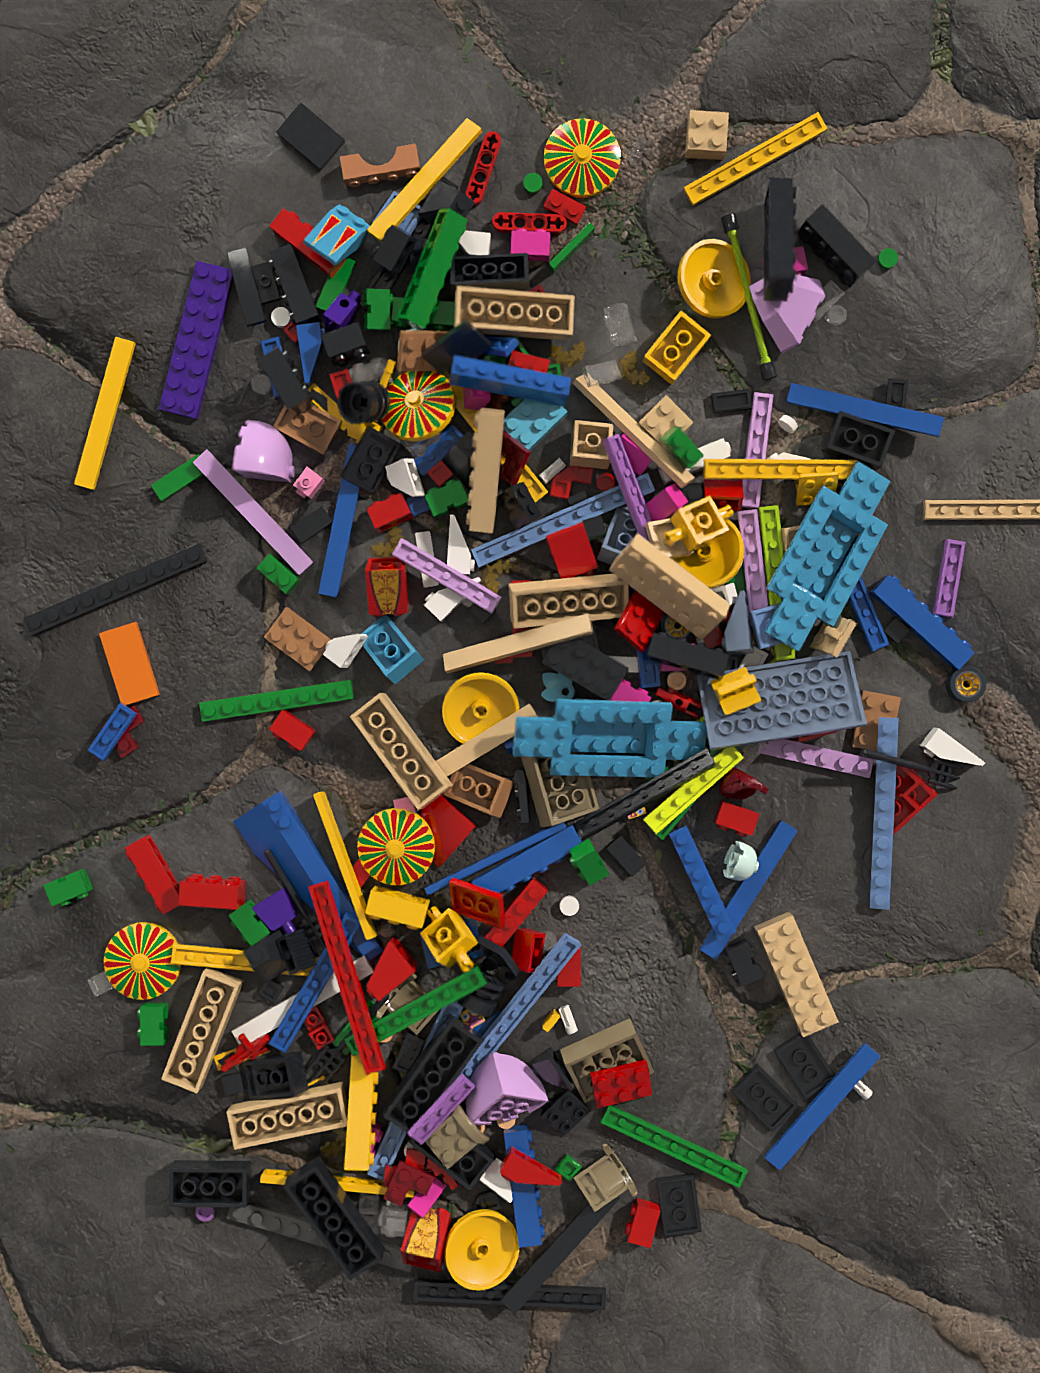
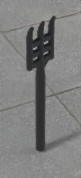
[861,749,963,789]
[264,849,326,956]
[305,994,389,1086]

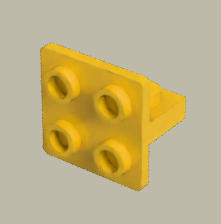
[794,472,839,506]
[710,667,761,716]

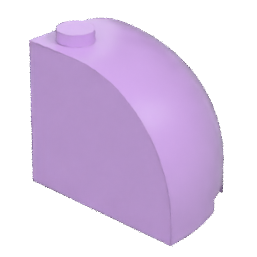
[233,420,295,482]
[466,1052,548,1125]

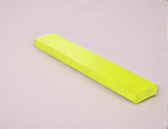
[643,747,744,834]

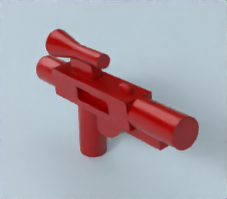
[221,1033,271,1072]

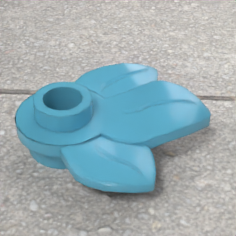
[541,672,575,702]

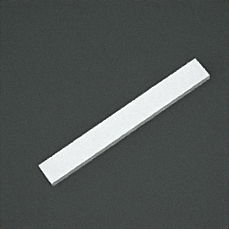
[232,955,374,1045]

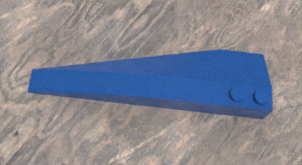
[233,791,384,961]

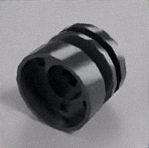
[337,381,390,424]
[456,968,505,1017]

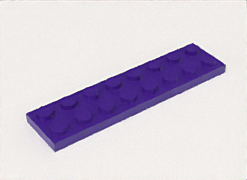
[159,261,234,420]

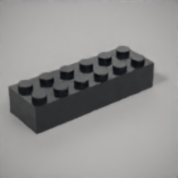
[763,177,797,301]
[382,1014,483,1132]
[283,1156,385,1280]

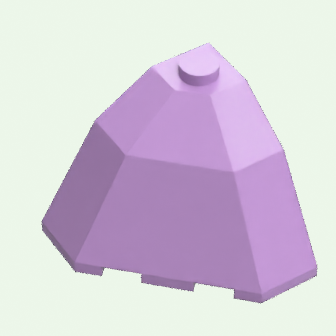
[749,275,825,353]

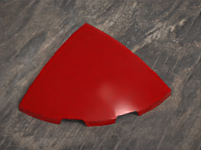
[893,766,938,835]
[420,795,476,868]

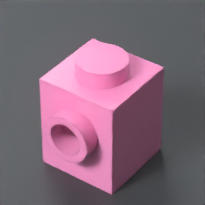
[293,467,325,499]

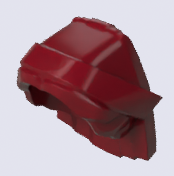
[719,768,769,799]

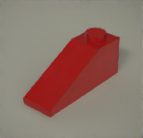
[500,1146,562,1186]

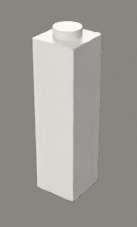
[657,438,732,485]

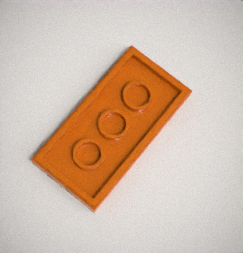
[99,622,160,705]

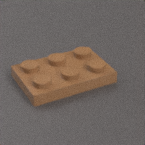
[396,331,449,372]
[273,405,343,455]
[264,607,332,672]
[851,690,901,751]

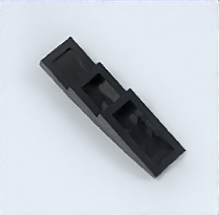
[228,248,266,327]

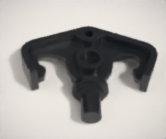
[470,936,520,981]

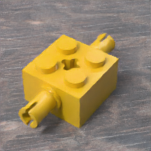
[663,496,733,552]
[420,906,478,972]

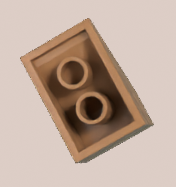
[444,764,515,818]

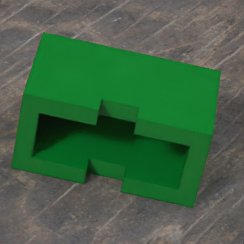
[363,289,393,330]
[659,426,704,469]
[424,479,468,519]
[257,554,302,595]
[569,839,610,886]
[43,868,93,907]
[228,899,271,946]
[137,1003,168,1046]

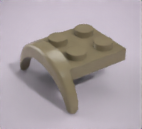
[376,973,438,1035]
[425,1105,489,1169]
[574,1144,638,1212]

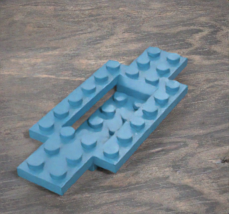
[764,462,890,651]
[513,699,707,777]

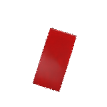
[304,1005,335,1050]
[426,1157,459,1190]

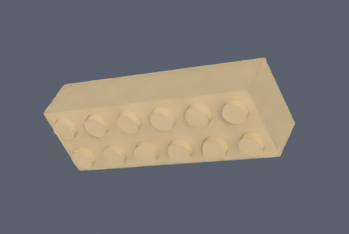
[454,286,574,341]
[466,408,505,533]
[609,533,730,640]
[509,574,628,628]
[350,693,453,810]
[754,912,838,1037]
[161,967,244,1093]
[227,1081,348,1150]

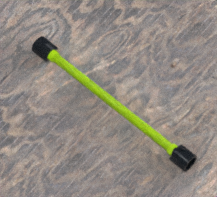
[721,213,778,381]

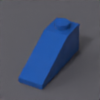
[296,322,326,387]

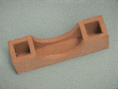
[340,144,420,188]

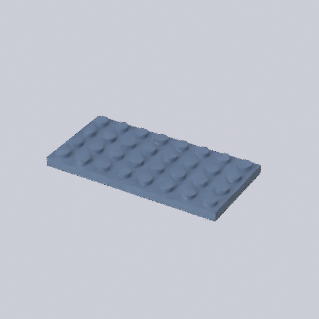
[697,651,867,751]

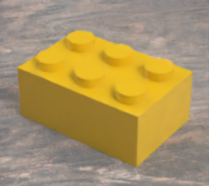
[642,311,711,385]
[365,885,430,930]

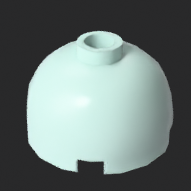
[723,841,759,881]

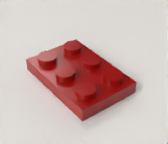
[614,590,664,652]
[449,878,505,929]
[590,1059,652,1109]

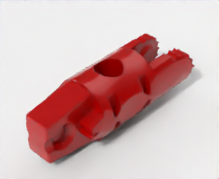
[656,686,702,719]

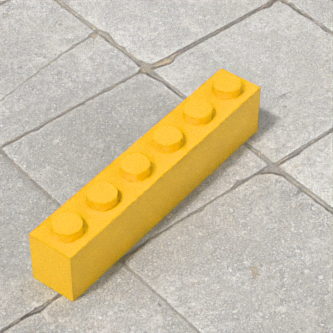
[345,1054,379,1170]

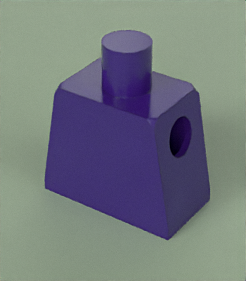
[323,290,361,332]
[252,887,298,934]

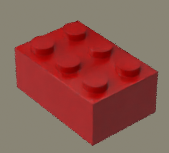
[178,874,246,909]

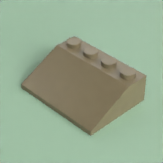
[521,752,599,827]
[560,1018,654,1103]

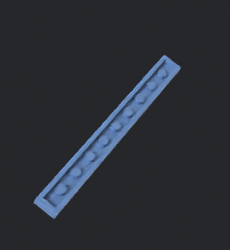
[471,473,655,567]
[870,717,899,910]
[455,933,581,1081]
[367,1001,463,1180]

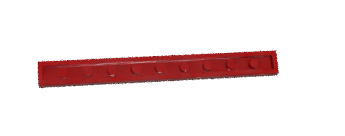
[308,880,386,1075]

